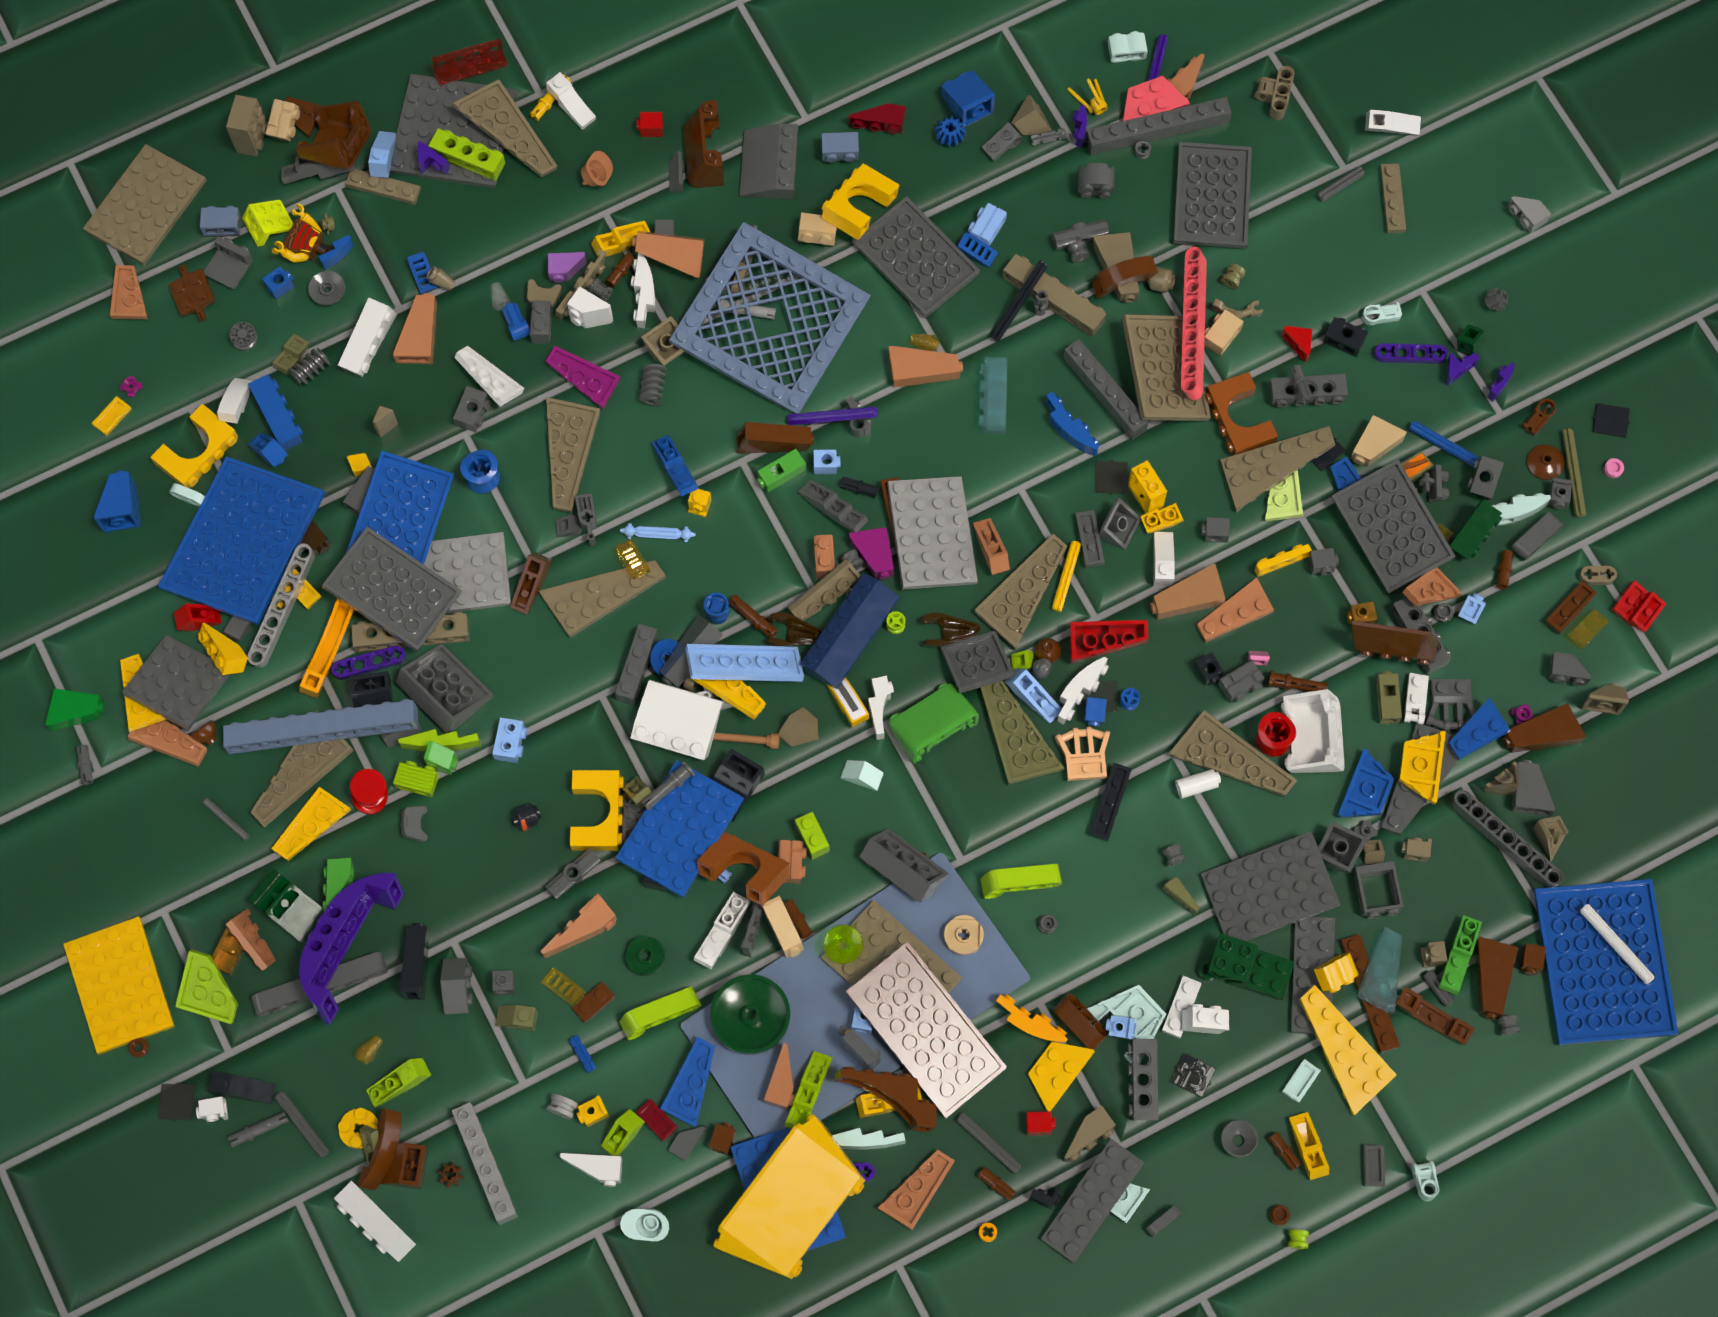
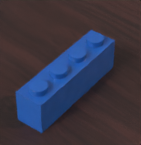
[248,374,303,451]

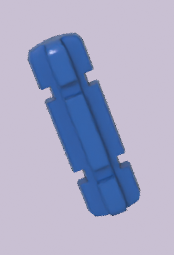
[569,1035,596,1073]

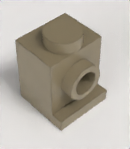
[1401,838,1432,862]
[1421,941,1447,968]

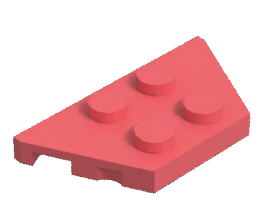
[1123,76,1190,121]

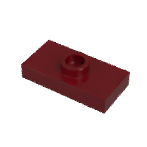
[636,1099,678,1142]

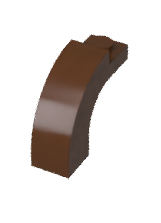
[1092,256,1158,299]

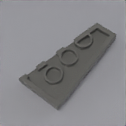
[740,901,764,957]

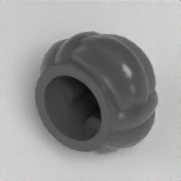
[1032,658,1052,679]

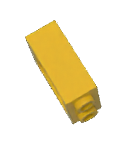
[1128,460,1167,514]

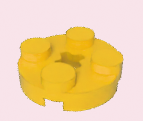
[338,1108,379,1149]

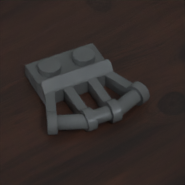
[1425,679,1476,732]

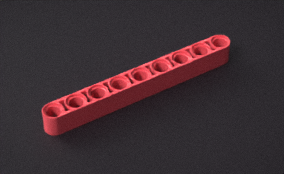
[1181,247,1207,401]

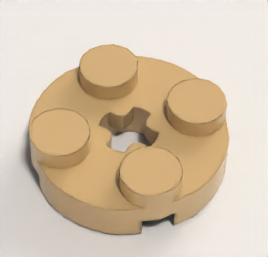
[944,915,984,955]

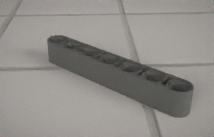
[1451,790,1563,888]
[251,952,388,1017]

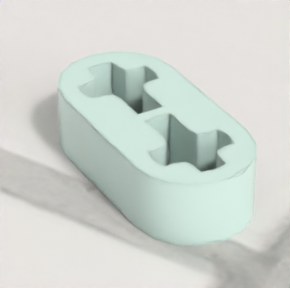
[169,483,205,507]

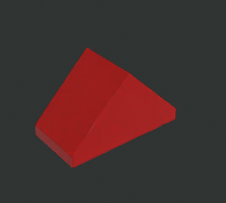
[1281,326,1312,362]

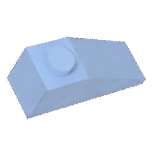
[368,131,396,178]
[1004,668,1062,723]

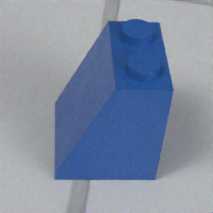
[941,70,995,127]
[94,470,141,533]

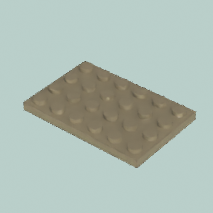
[83,144,207,265]
[1122,315,1211,421]
[821,900,962,993]

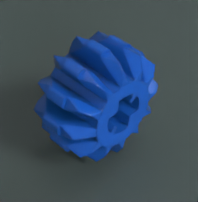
[935,116,966,147]

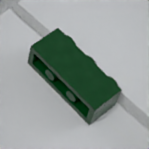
[1449,499,1502,559]

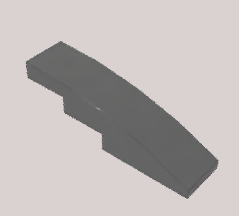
[798,479,868,533]

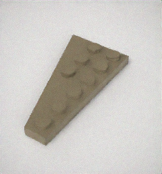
[1220,426,1335,512]

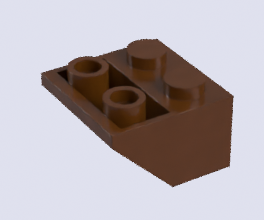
[381,1143,429,1190]

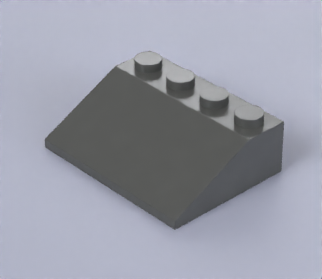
[740,124,799,200]
[396,643,494,733]

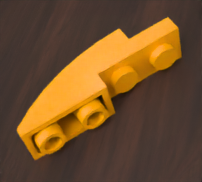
[996,994,1068,1042]

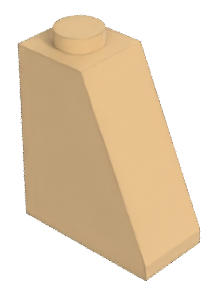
[1350,415,1407,467]
[762,896,804,958]

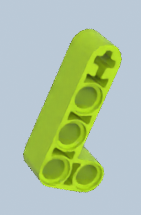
[980,864,1062,899]
[620,987,701,1040]

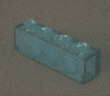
[979,357,1007,434]

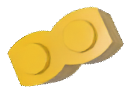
[1314,953,1359,993]

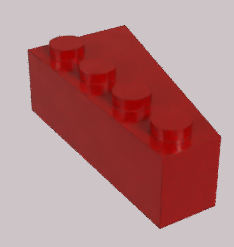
[1069,620,1148,664]

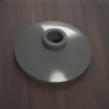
[308,271,345,305]

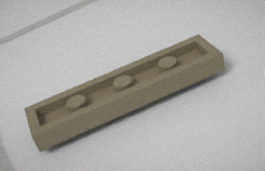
[1380,164,1406,233]
[345,169,421,205]

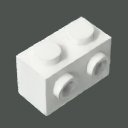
[1182,1004,1229,1034]

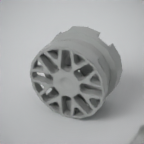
[546,1094,578,1120]

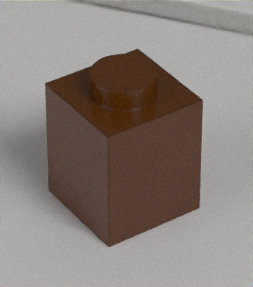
[1519,943,1546,976]
[709,1122,736,1156]

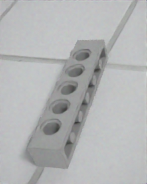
[452,1103,518,1225]

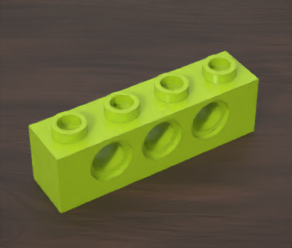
[428,128,505,181]

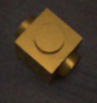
[1346,602,1378,626]

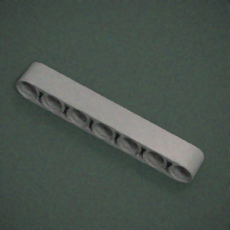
[247,544,315,668]

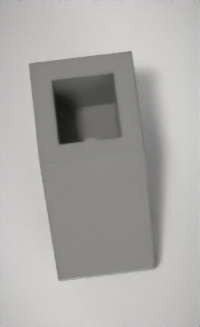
[1508,196,1551,233]

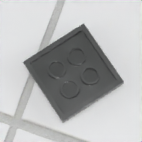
[941,630,1014,694]

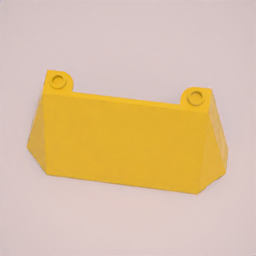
[713,1114,865,1279]

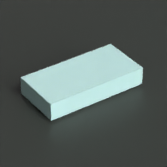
[1282,1059,1321,1103]

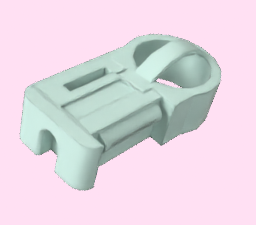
[1362,302,1402,325]

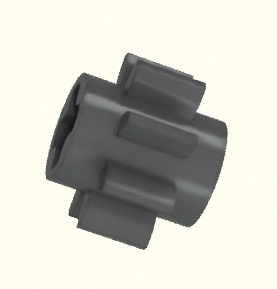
[1485,287,1508,312]

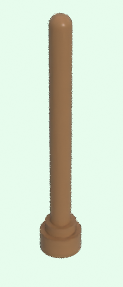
[713,733,780,749]

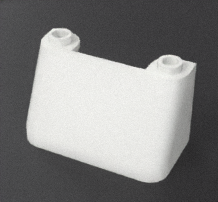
[1281,689,1344,773]

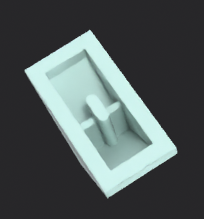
[841,760,884,791]

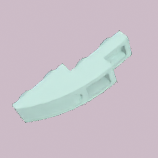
[1475,493,1551,526]

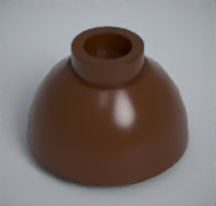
[1034,638,1061,664]
[191,720,217,746]

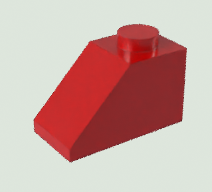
[174,603,222,631]

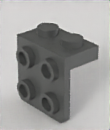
[204,236,253,289]

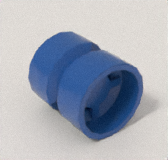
[704,593,730,625]

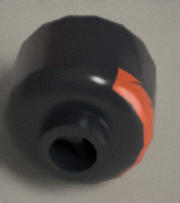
[511,803,541,831]

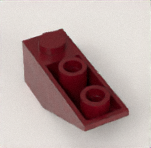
[849,103,906,134]

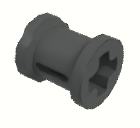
[588,278,613,302]

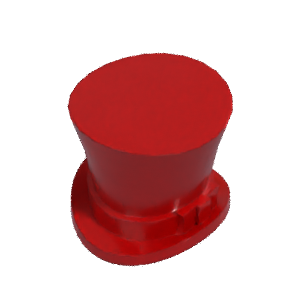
[1256,712,1296,757]
[350,769,388,815]

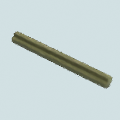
[1562,428,1586,517]

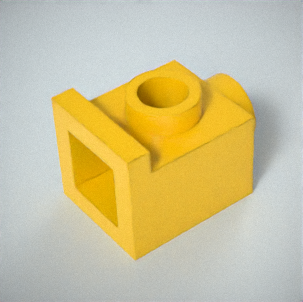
[688,489,712,517]
[576,1095,609,1127]

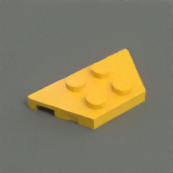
[1399,731,1446,804]
[1028,1042,1095,1112]

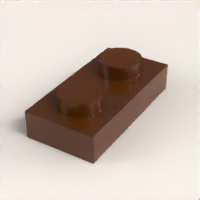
[572,982,616,1024]

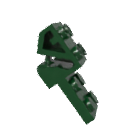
[248,868,324,945]
[1208,933,1295,1000]

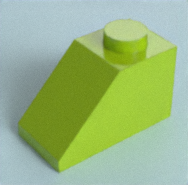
[601,1109,645,1156]

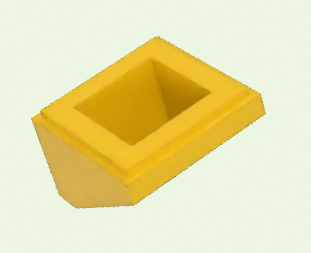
[347,453,371,477]

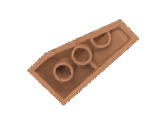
[541,894,617,958]

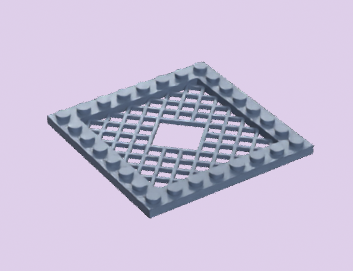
[669,222,871,414]

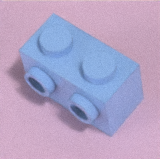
[493,717,527,763]

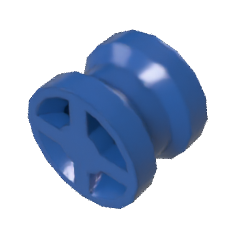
[1120,688,1140,711]

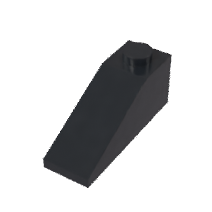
[208,1071,276,1104]

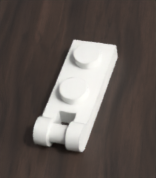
[1404,673,1429,725]

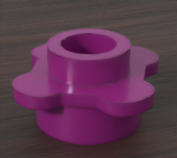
[120,376,143,397]
[1511,704,1534,725]

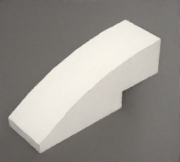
[217,378,252,424]

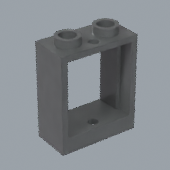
[1353,861,1404,919]

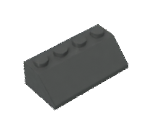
[860,828,949,903]

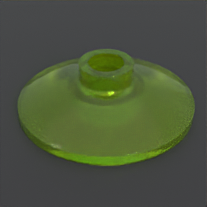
[824,925,863,964]

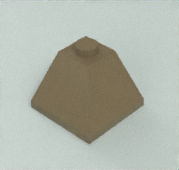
[1581,683,1629,715]

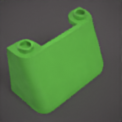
[888,682,979,764]

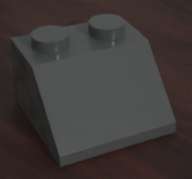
[1318,821,1368,873]

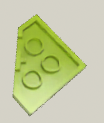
[175,949,238,1024]

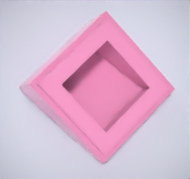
[1248,651,1270,666]

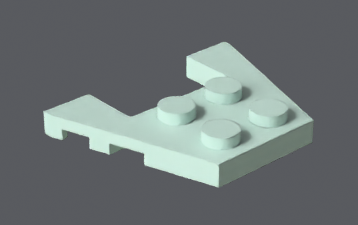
[1087,985,1166,1064]

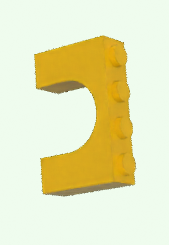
[822,163,900,240]
[151,404,238,488]
[570,770,624,851]

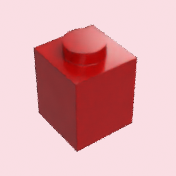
[637,112,663,137]
[1026,1112,1056,1136]

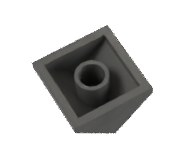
[1099,497,1141,550]

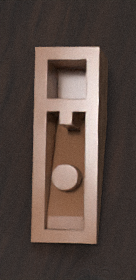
[973,518,1010,575]
[764,1043,796,1111]

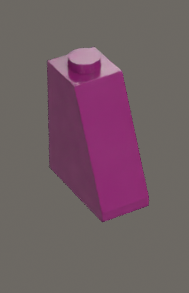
[849,527,894,580]

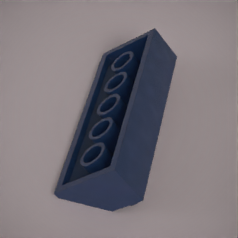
[800,573,900,689]

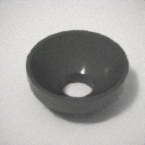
[1221,1120,1258,1158]

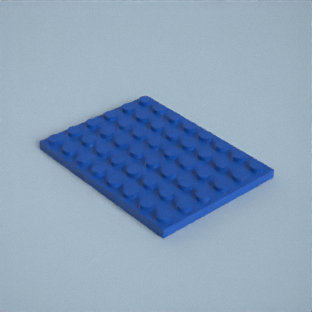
[158,456,326,625]
[1534,879,1679,1046]

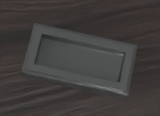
[1363,1145,1385,1187]

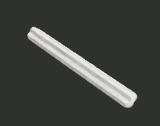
[1580,904,1655,984]

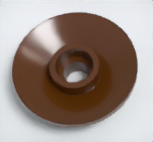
[1527,445,1565,480]

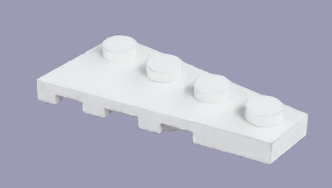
[455,346,524,407]

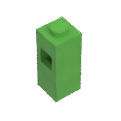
[757,449,806,492]

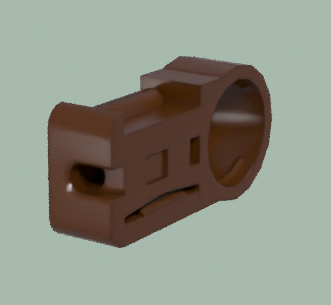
[1523,399,1556,436]

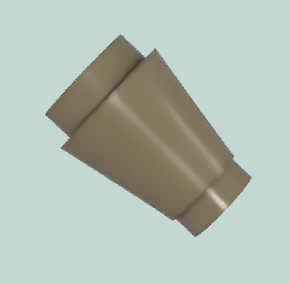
[426,266,455,290]

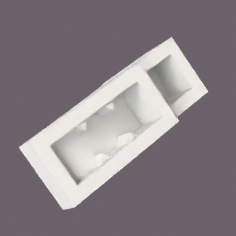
[546,72,596,130]
[868,676,894,740]

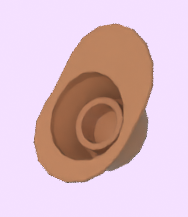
[581,151,613,187]

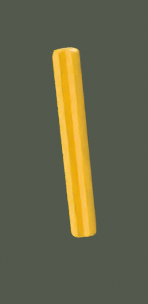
[1052,541,1081,612]

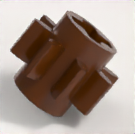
[438,1162,464,1189]

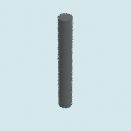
[203,798,250,841]

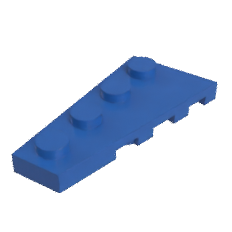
[660,1037,716,1127]

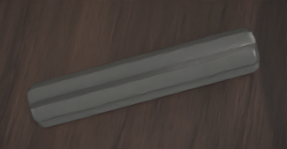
[1317,166,1365,202]

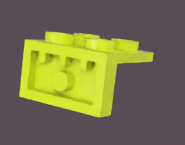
[242,200,294,247]

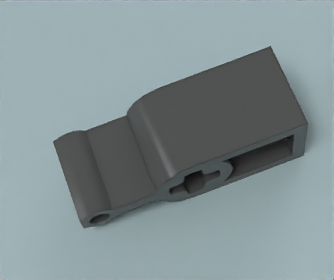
[575,493,597,547]

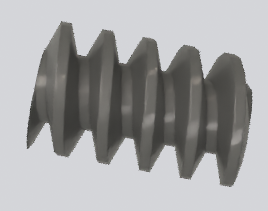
[288,348,331,386]
[639,364,667,406]

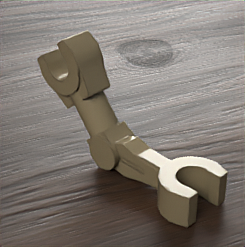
[1211,299,1263,319]

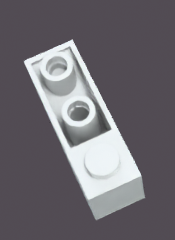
[1365,110,1421,135]

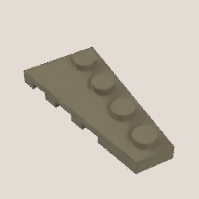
[555,248,606,320]
[789,559,861,621]

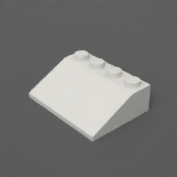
[631,680,723,760]

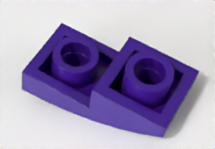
[1073,104,1087,148]
[1488,362,1515,402]

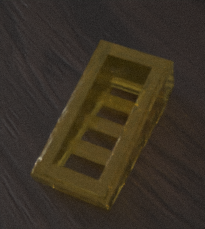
[615,539,650,580]
[541,967,586,1007]

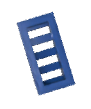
[957,232,998,268]
[407,252,438,294]

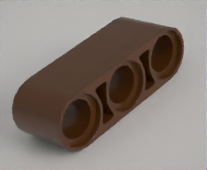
[1055,993,1108,1049]

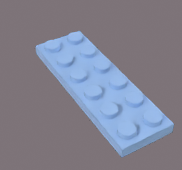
[685,644,804,682]

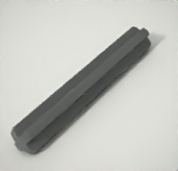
[275,1091,329,1158]
[957,1113,1021,1174]

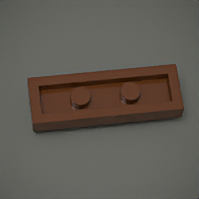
[1545,581,1597,634]

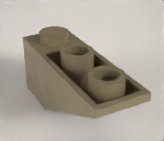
[1064,1106,1116,1162]

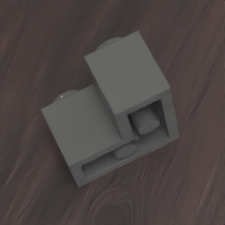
[440,958,473,1014]

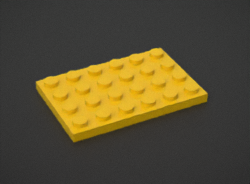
[64,916,175,1055]

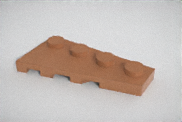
[1197,578,1274,643]
[127,720,207,767]
[878,1150,955,1230]

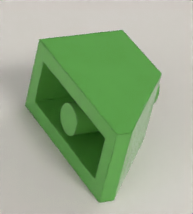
[424,741,458,775]

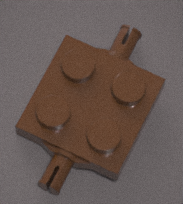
[169,265,216,322]

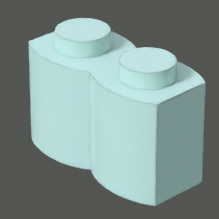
[1108,31,1148,63]

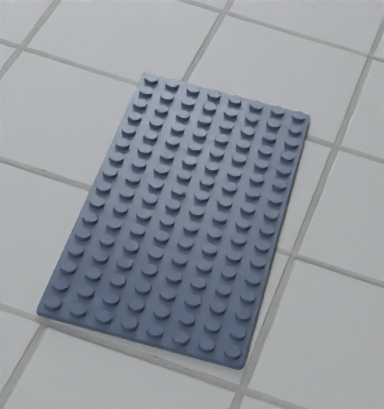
[681,853,1030,1138]

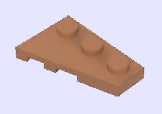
[1403,567,1462,606]
[226,908,276,971]

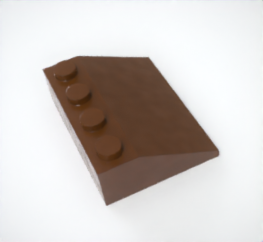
[1352,621,1439,665]

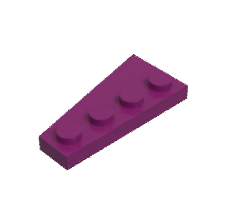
[546,346,621,409]

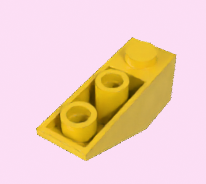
[198,623,248,675]

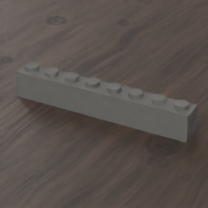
[1086,97,1232,156]

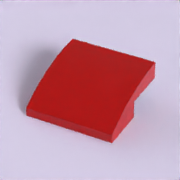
[1610,580,1667,633]

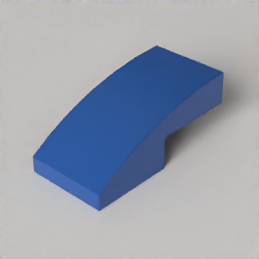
[319,235,353,270]

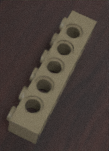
[352,612,470,653]

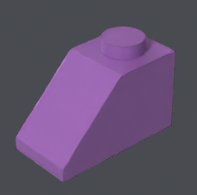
[548,252,586,283]

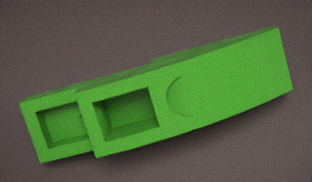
[1439,915,1482,995]

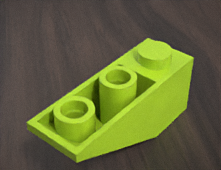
[366,1058,431,1107]

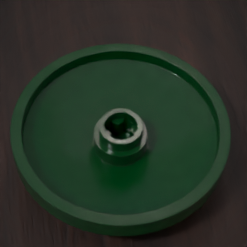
[710,974,790,1055]

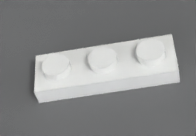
[1161,976,1202,1039]

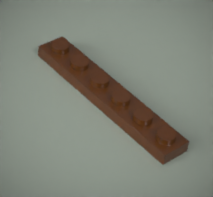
[1340,934,1400,1053]

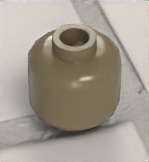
[1147,267,1175,293]

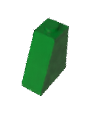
[45,688,105,731]

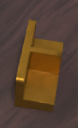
[212,928,244,975]

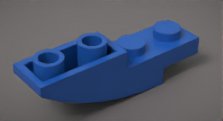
[1045,391,1099,456]
[652,435,698,496]

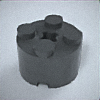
[1078,163,1115,199]

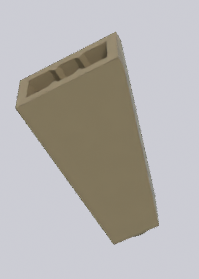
[1092,232,1139,303]

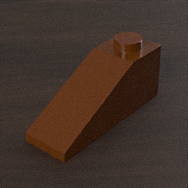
[510,552,553,614]

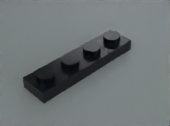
[1089,763,1132,841]

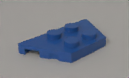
[1337,748,1394,818]

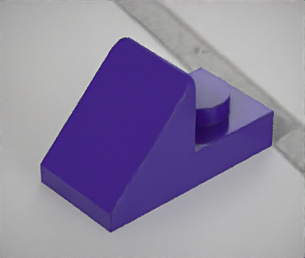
[418,141,450,174]
[1446,353,1480,386]

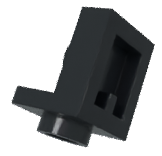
[1029,1187,1062,1210]

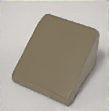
[1362,839,1385,865]

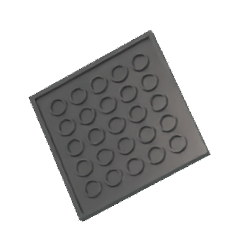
[390,74,517,189]

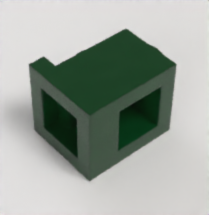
[1457,324,1485,356]

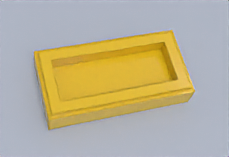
[92,396,132,436]

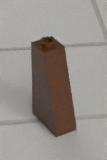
[736,422,814,454]
[1502,703,1586,753]
[1475,936,1518,1020]

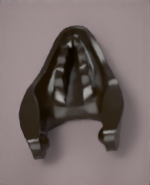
[766,612,823,647]
[921,613,981,647]

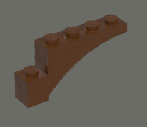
[835,1067,937,1133]

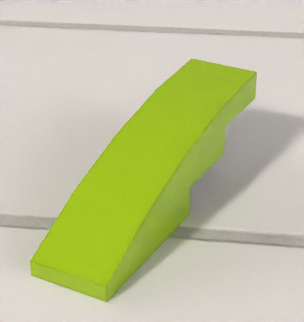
[398,729,481,751]
[785,1051,833,1129]

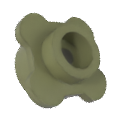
[320,213,335,235]

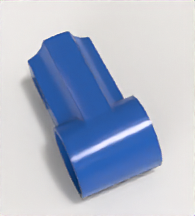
[502,303,530,341]

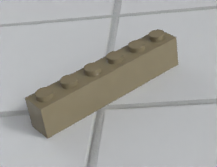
[1002,254,1106,338]

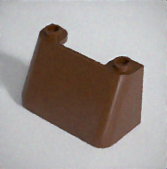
[683,100,724,188]
[296,101,371,170]

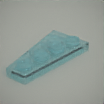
[1357,927,1402,1014]

